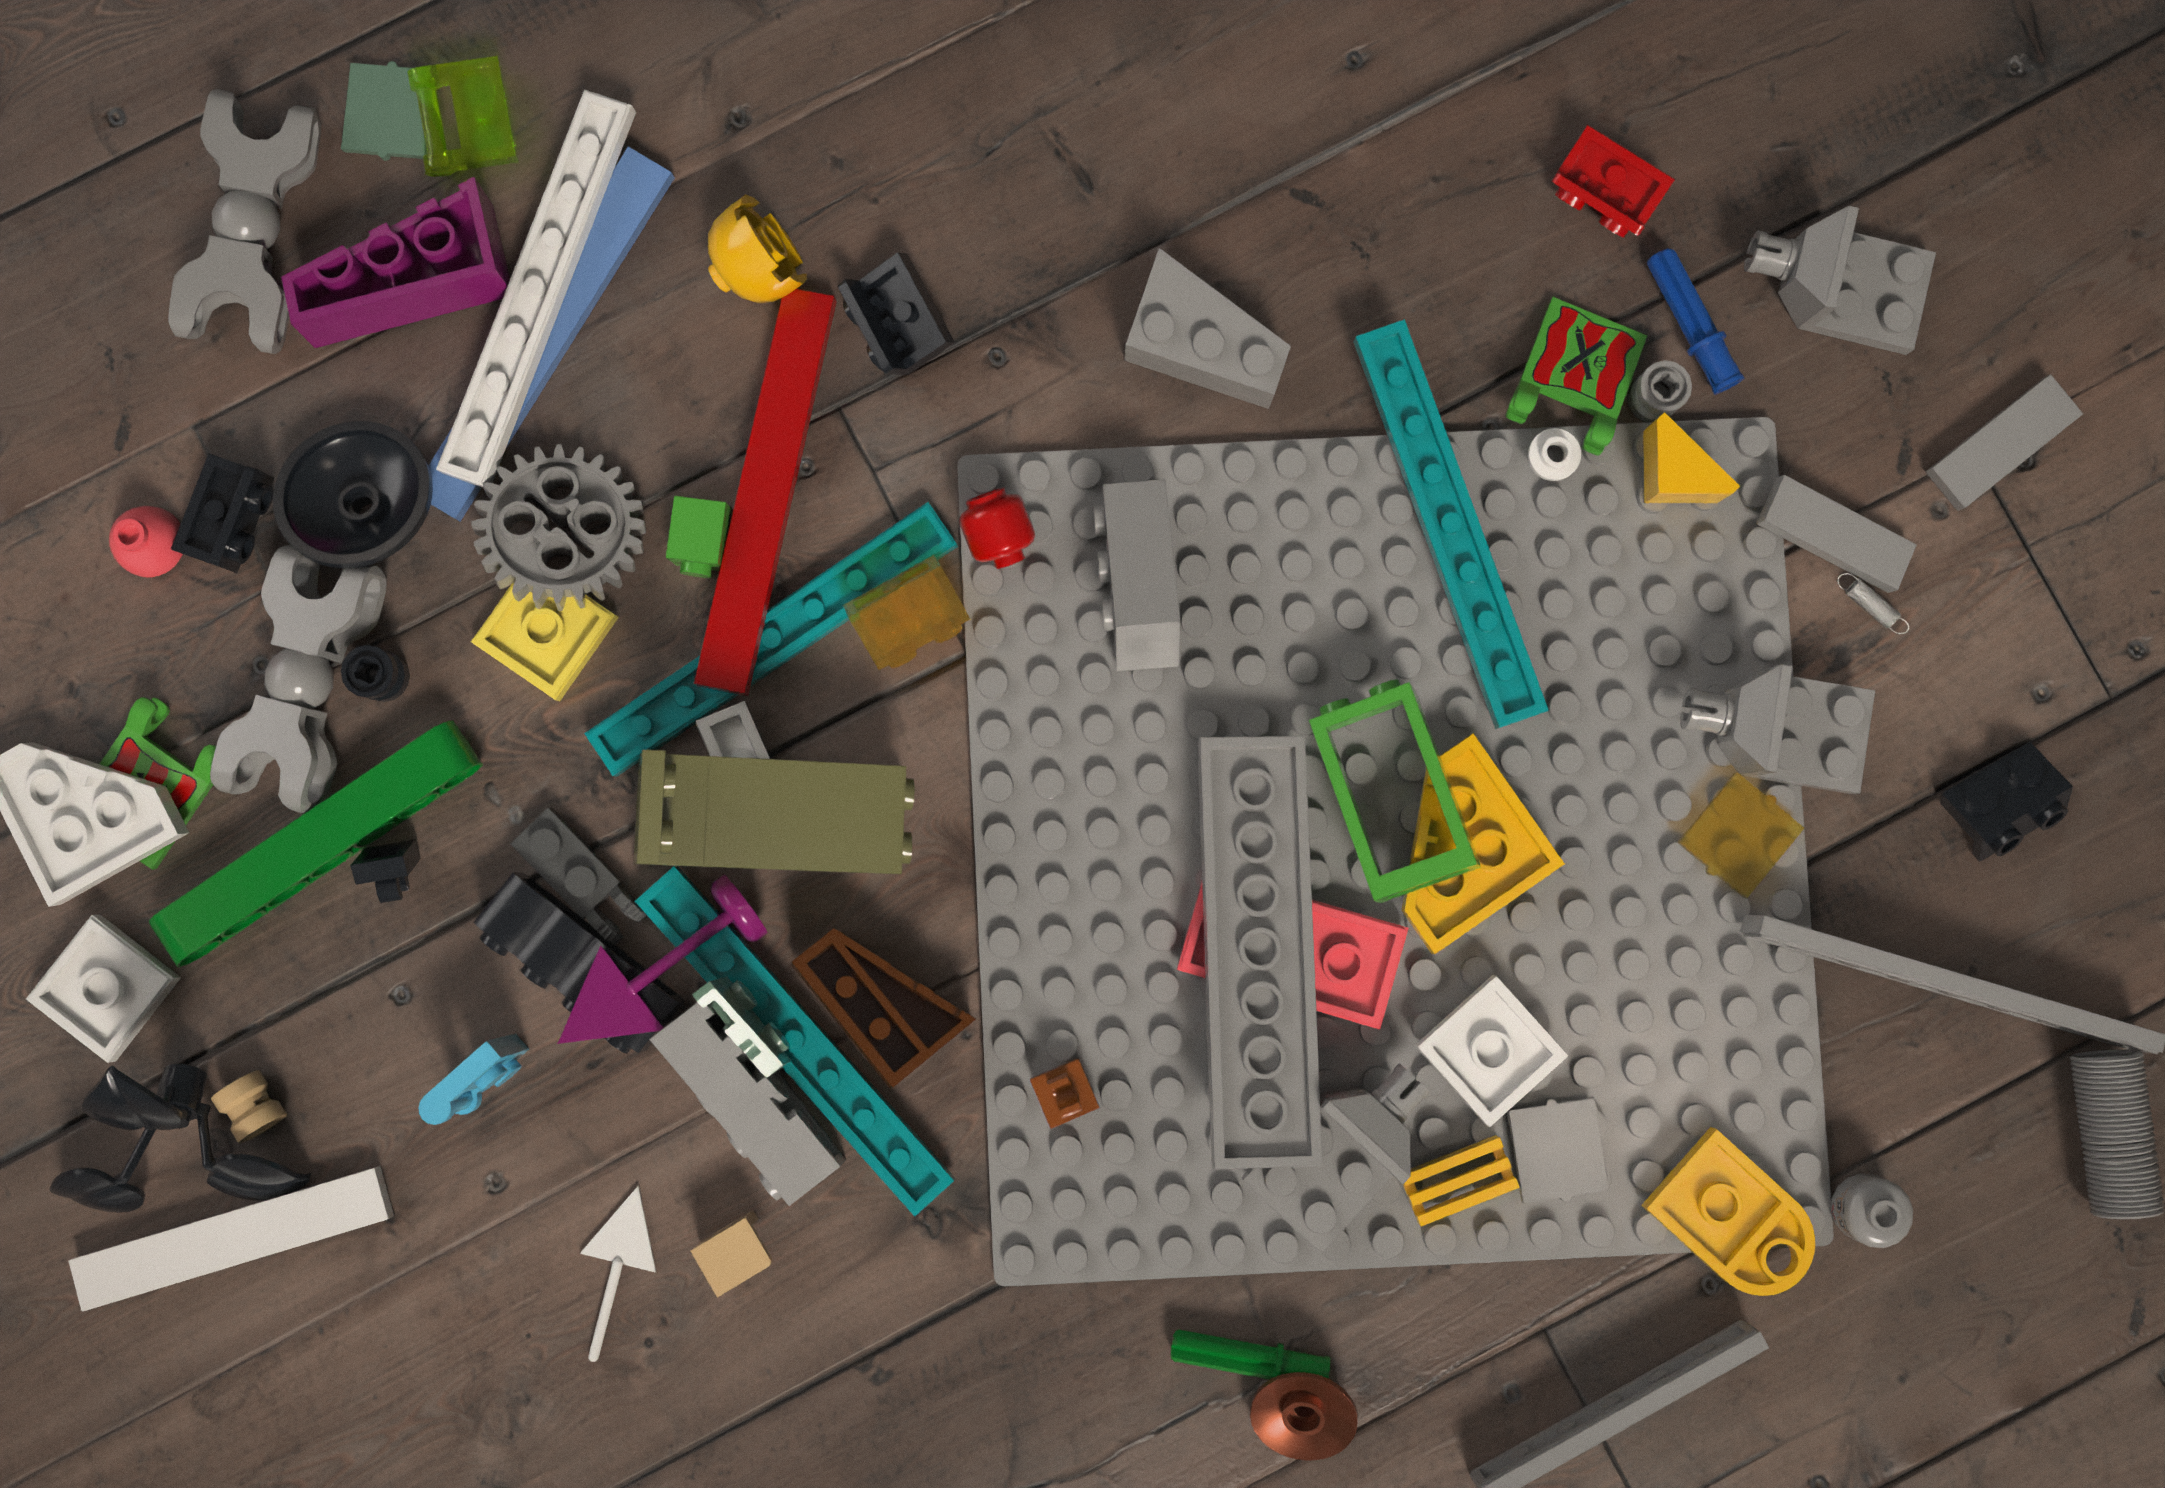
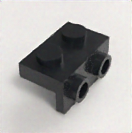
[838,252,955,375]
[171,453,274,573]
[1940,742,2073,862]

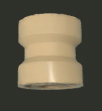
[211,1070,287,1144]

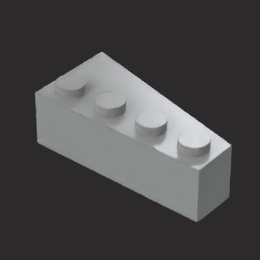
[649,1002,846,1206]

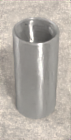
[2069,1050,2165,1219]

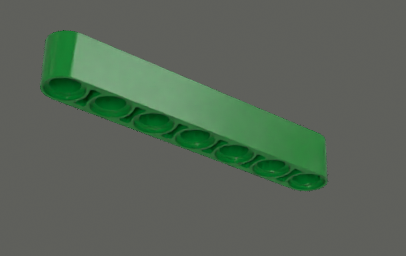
[149,720,483,967]

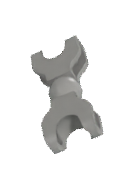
[168,89,321,354]
[210,545,387,814]

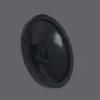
[273,421,433,568]

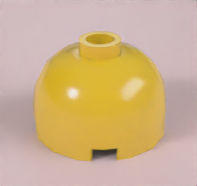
[708,194,807,303]

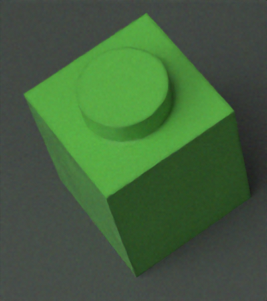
[666,496,733,578]

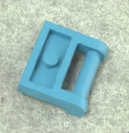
[418,1033,529,1125]

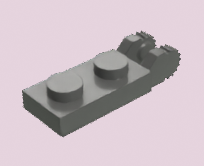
[510,807,646,946]

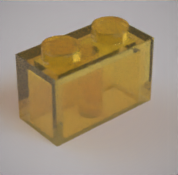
[843,555,970,670]

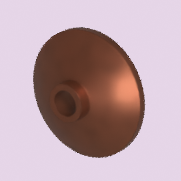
[1250,1372,1358,1461]

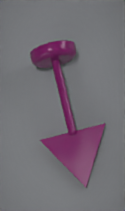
[557,874,768,1044]

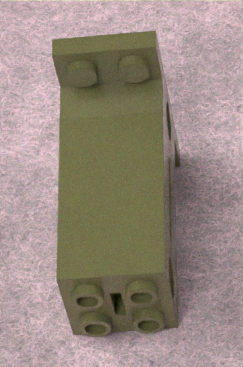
[633,750,915,874]

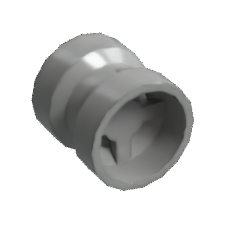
[1627,360,1692,422]

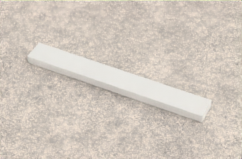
[436,89,636,488]

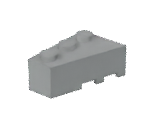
[1124,248,1291,409]
[1093,479,1181,671]

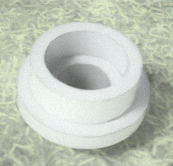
[1528,428,1581,481]

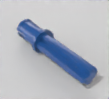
[1647,248,1745,395]

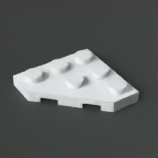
[0,743,189,907]

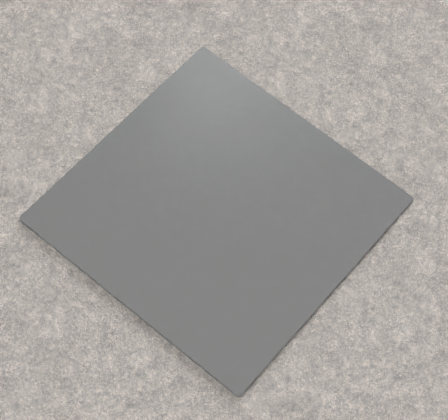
[957,417,1834,1286]

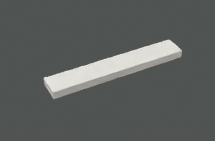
[68,1166,394,1312]

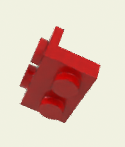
[1551,125,1675,238]

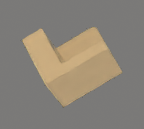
[690,1210,772,1298]

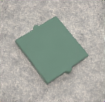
[341,61,437,161]

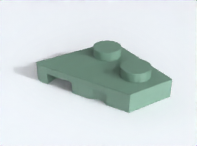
[692,977,791,1078]

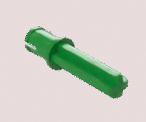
[1170,1329,1330,1380]

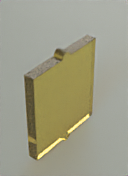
[1677,772,1804,898]

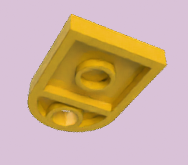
[1641,1127,1815,1296]

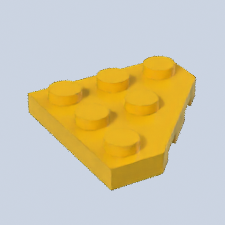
[1401,733,1565,954]

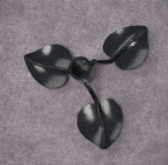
[50,1064,311,1213]

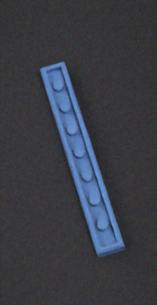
[428,147,675,522]

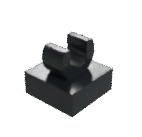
[350,839,421,903]

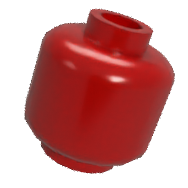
[959,487,1036,569]

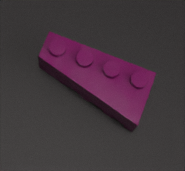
[281,177,510,348]

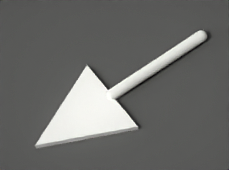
[580,1185,657,1362]

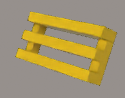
[1402,1135,1520,1226]

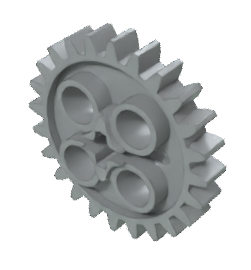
[471,444,646,611]

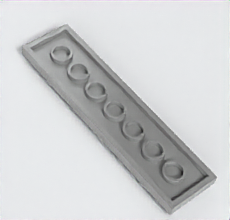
[1198,736,1323,1169]

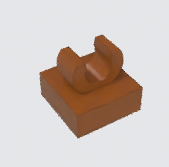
[1030,1057,1100,1129]

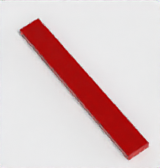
[694,289,837,696]

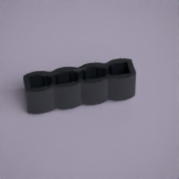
[474,872,685,1054]

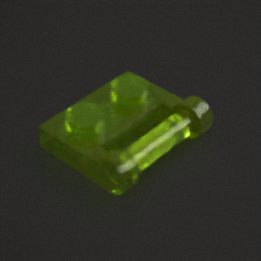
[407,56,519,177]

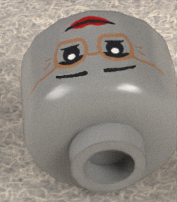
[1831,1173,1913,1248]

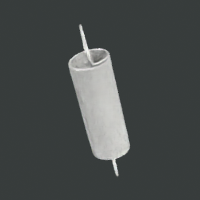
[1837,573,1909,634]

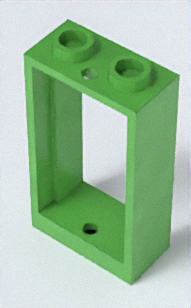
[1309,679,1481,903]

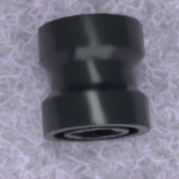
[341,645,410,702]

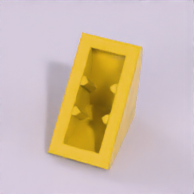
[1643,412,1740,503]

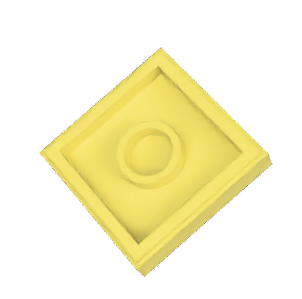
[471,583,619,702]

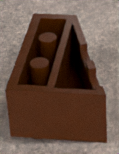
[792,928,976,1089]

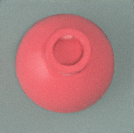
[109,506,183,578]

